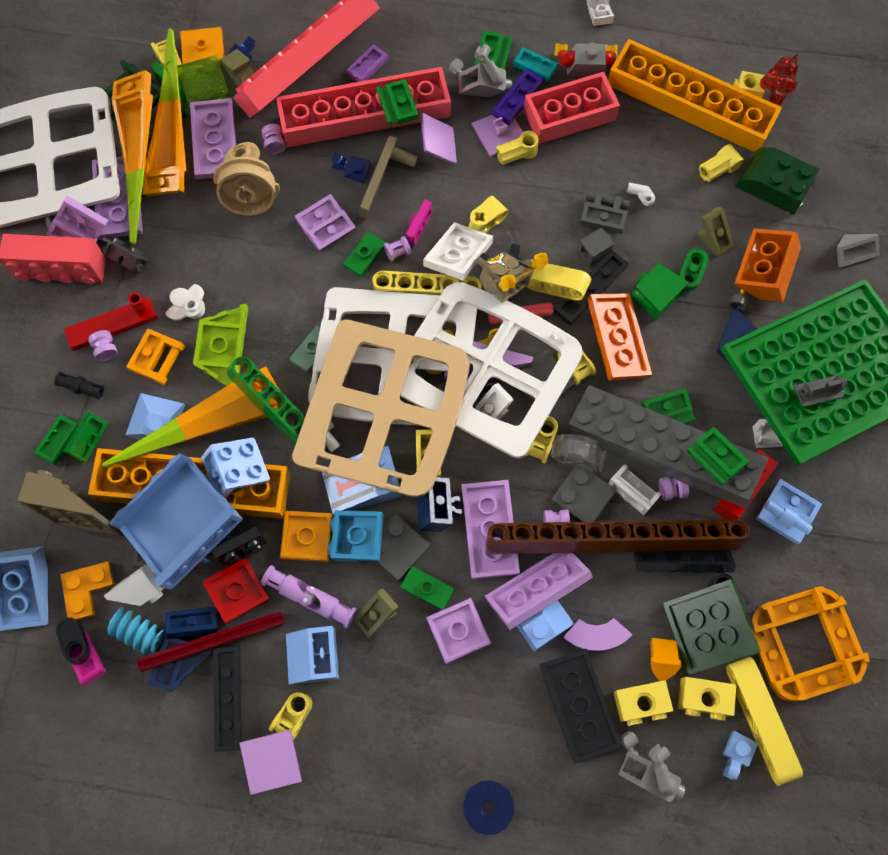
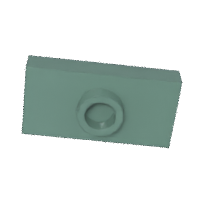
[289,325,320,374]

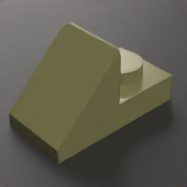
[220,49,254,87]
[697,206,735,257]
[353,588,399,638]

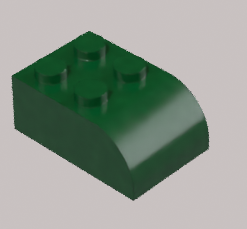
[736,147,819,215]

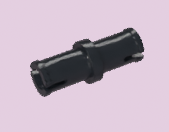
[54,372,105,399]

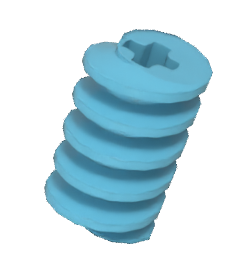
[107,606,166,656]

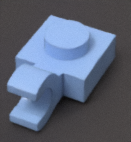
[722,731,758,780]

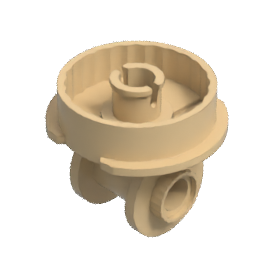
[213,142,280,216]

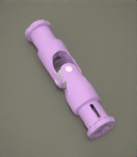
[261,565,357,629]

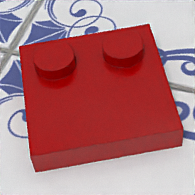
[202,557,269,625]

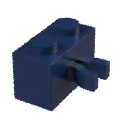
[417,477,463,532]

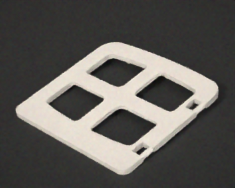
[0,87,120,228]
[386,282,582,458]
[308,287,477,426]

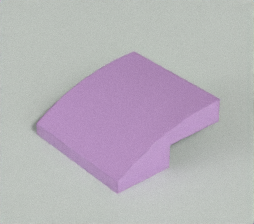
[295,194,356,251]
[47,196,108,242]

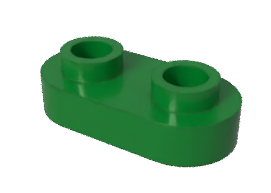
[679,249,708,291]

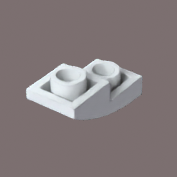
[586,0,614,26]

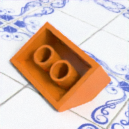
[735,228,801,303]

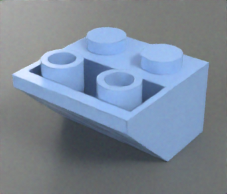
[286,626,339,685]

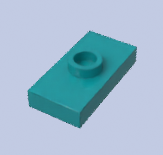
[513,47,559,83]

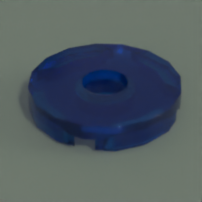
[463,780,514,835]

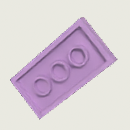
[190,98,237,180]
[92,156,143,240]
[461,480,520,580]
[485,553,593,630]

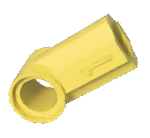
[496,131,539,165]
[698,144,744,182]

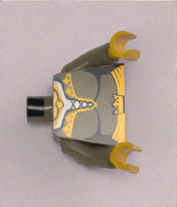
[477,252,548,303]

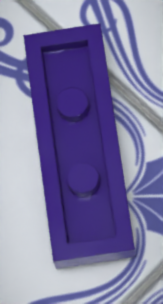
[492,69,544,125]

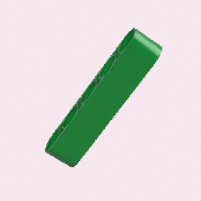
[227,357,305,445]

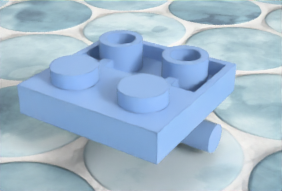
[756,479,822,545]

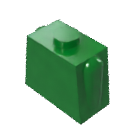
[632,263,689,321]

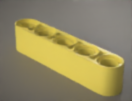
[373,271,482,296]
[726,657,803,786]

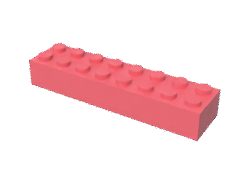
[233,0,380,118]
[276,67,451,148]

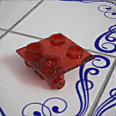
[760,54,799,106]

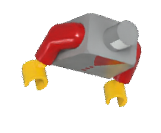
[554,42,618,77]

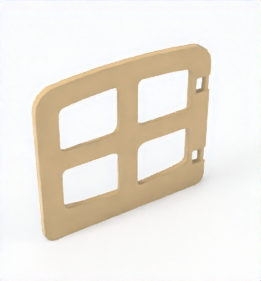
[292,319,469,497]

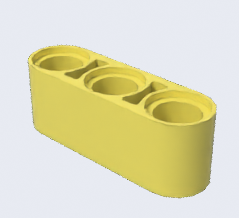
[527,264,591,301]

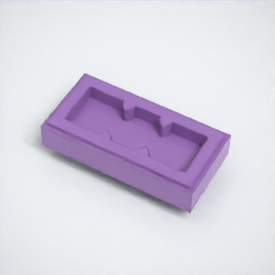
[346,44,389,82]

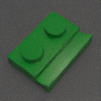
[475,30,512,69]
[376,79,419,127]
[641,388,696,423]
[687,427,749,487]

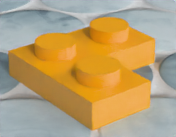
[60,561,115,621]

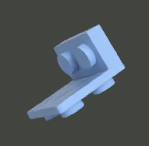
[201,438,270,499]

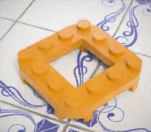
[749,586,869,702]

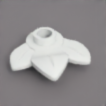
[165,284,205,321]

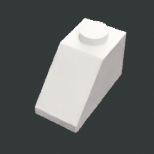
[104,564,164,606]

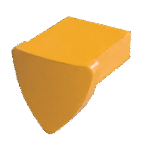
[650,638,682,681]

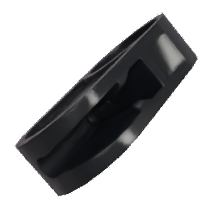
[56,617,91,665]

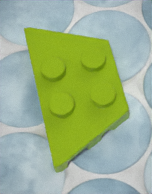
[193,304,249,386]

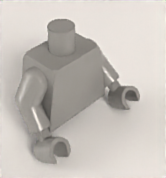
[449,44,512,98]
[618,731,685,802]

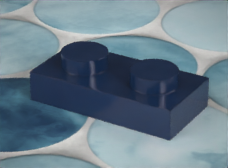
[165,607,217,639]

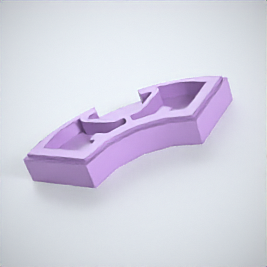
[563,618,632,651]

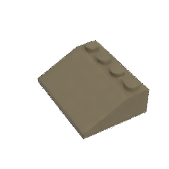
[17,470,123,536]

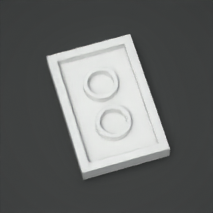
[423,222,493,281]

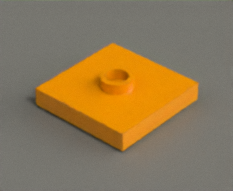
[180,27,224,70]
[280,511,333,562]

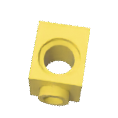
[733,71,767,98]

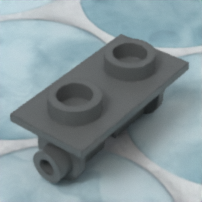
[102,237,150,272]
[793,376,847,407]

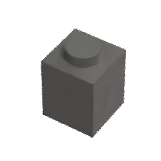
[577,227,614,267]

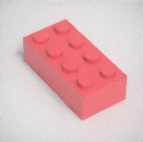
[523,72,620,144]
[0,234,107,284]

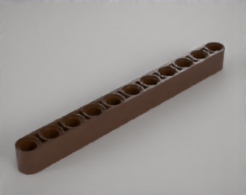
[485,520,750,554]

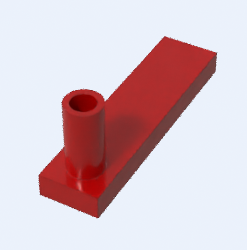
[64,292,159,351]

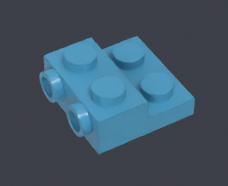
[328,510,384,563]

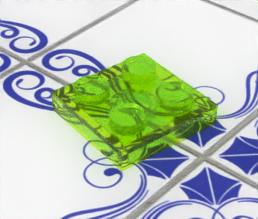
[177,55,230,107]

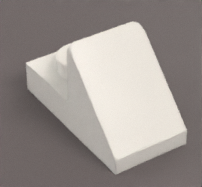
[474,383,514,420]

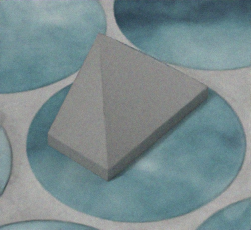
[837,234,880,268]

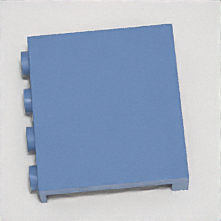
[109,453,243,590]

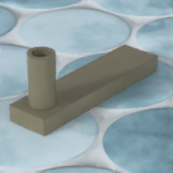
[358,136,418,220]

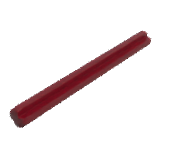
[137,612,285,672]

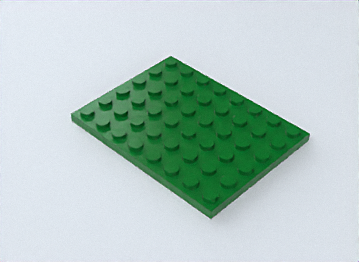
[720,279,888,466]

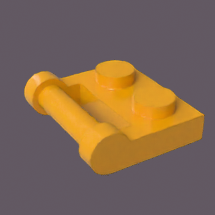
[126,329,185,386]

